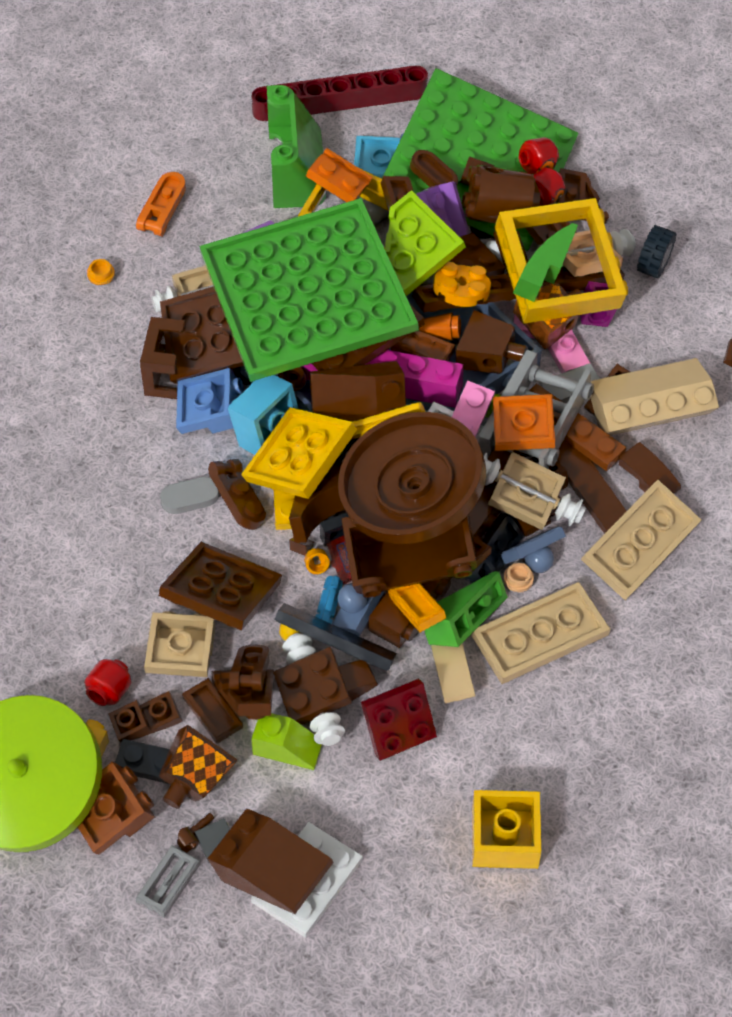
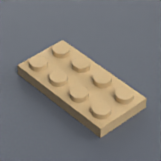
[581,480,702,601]
[472,582,610,684]

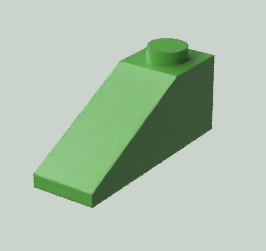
[424,571,508,647]

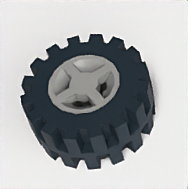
[637,225,677,278]

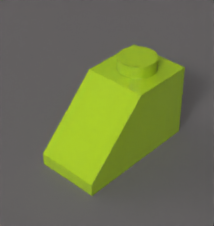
[251,713,322,770]

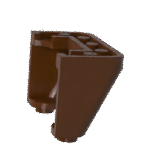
[341,514,477,598]

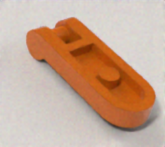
[136,172,186,237]

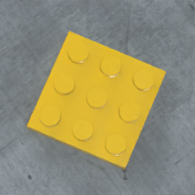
[241,407,358,499]

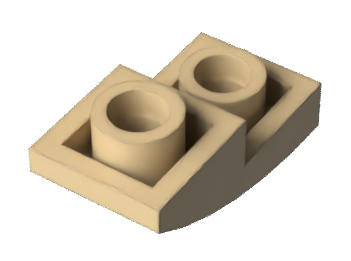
[431,644,475,704]

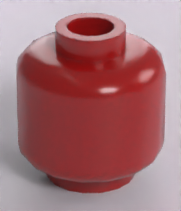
[84,659,132,706]

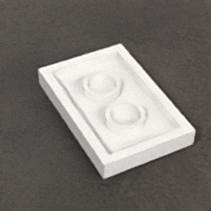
[251,822,363,938]

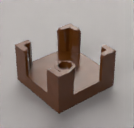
[140,317,186,399]

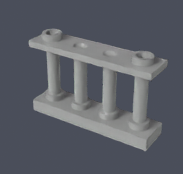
[479,350,594,469]

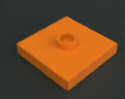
[493,394,555,451]

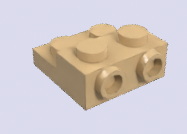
[144,611,215,677]

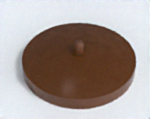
[338,412,486,544]

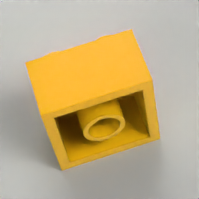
[472,790,541,869]

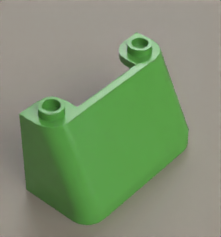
[267,85,326,208]

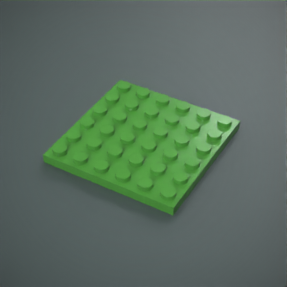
[382,68,578,251]
[199,198,419,382]

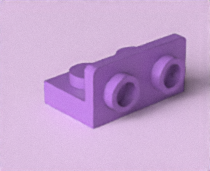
[416,181,469,237]

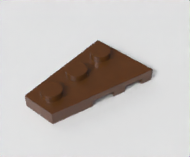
[211,669,274,720]

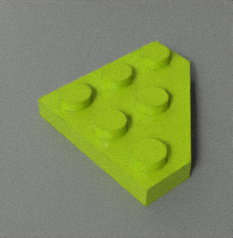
[385,190,466,296]

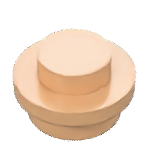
[503,563,534,592]

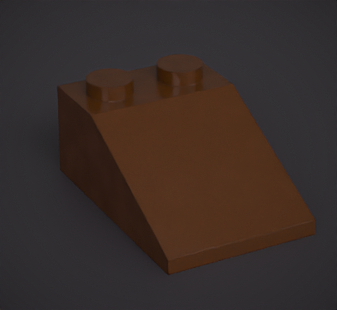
[310,361,406,422]
[207,808,334,914]

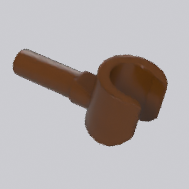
[177,813,214,853]

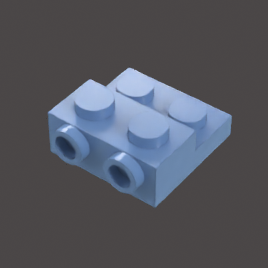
[176,368,244,434]

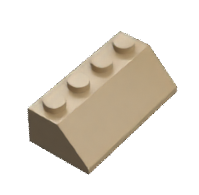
[591,358,719,436]

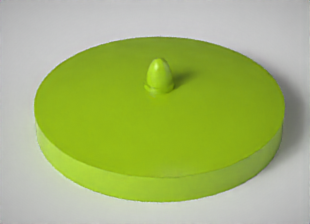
[0,695,102,852]

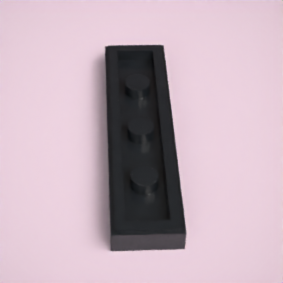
[274,603,397,671]

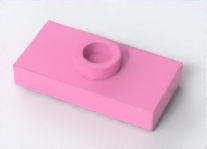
[548,329,590,373]

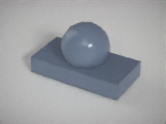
[501,526,566,573]
[332,583,384,636]

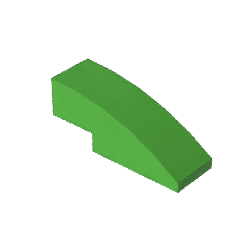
[513,223,578,302]

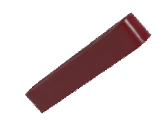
[251,66,428,121]

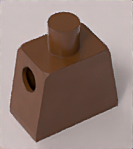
[456,310,528,374]

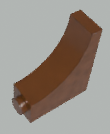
[289,464,345,543]

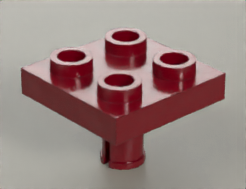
[361,678,437,761]

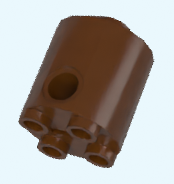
[461,165,540,224]

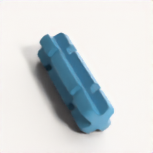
[315,576,343,624]

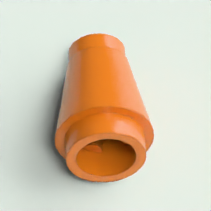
[419,313,461,341]

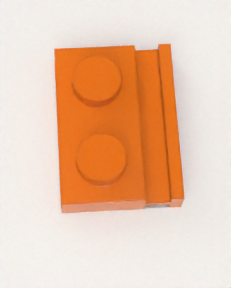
[306,148,373,202]

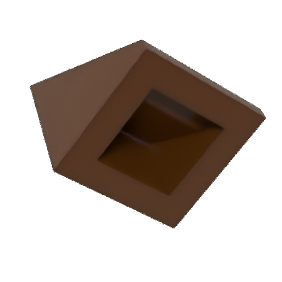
[289,537,315,556]

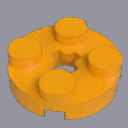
[433,262,491,307]

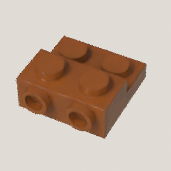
[78,761,155,855]

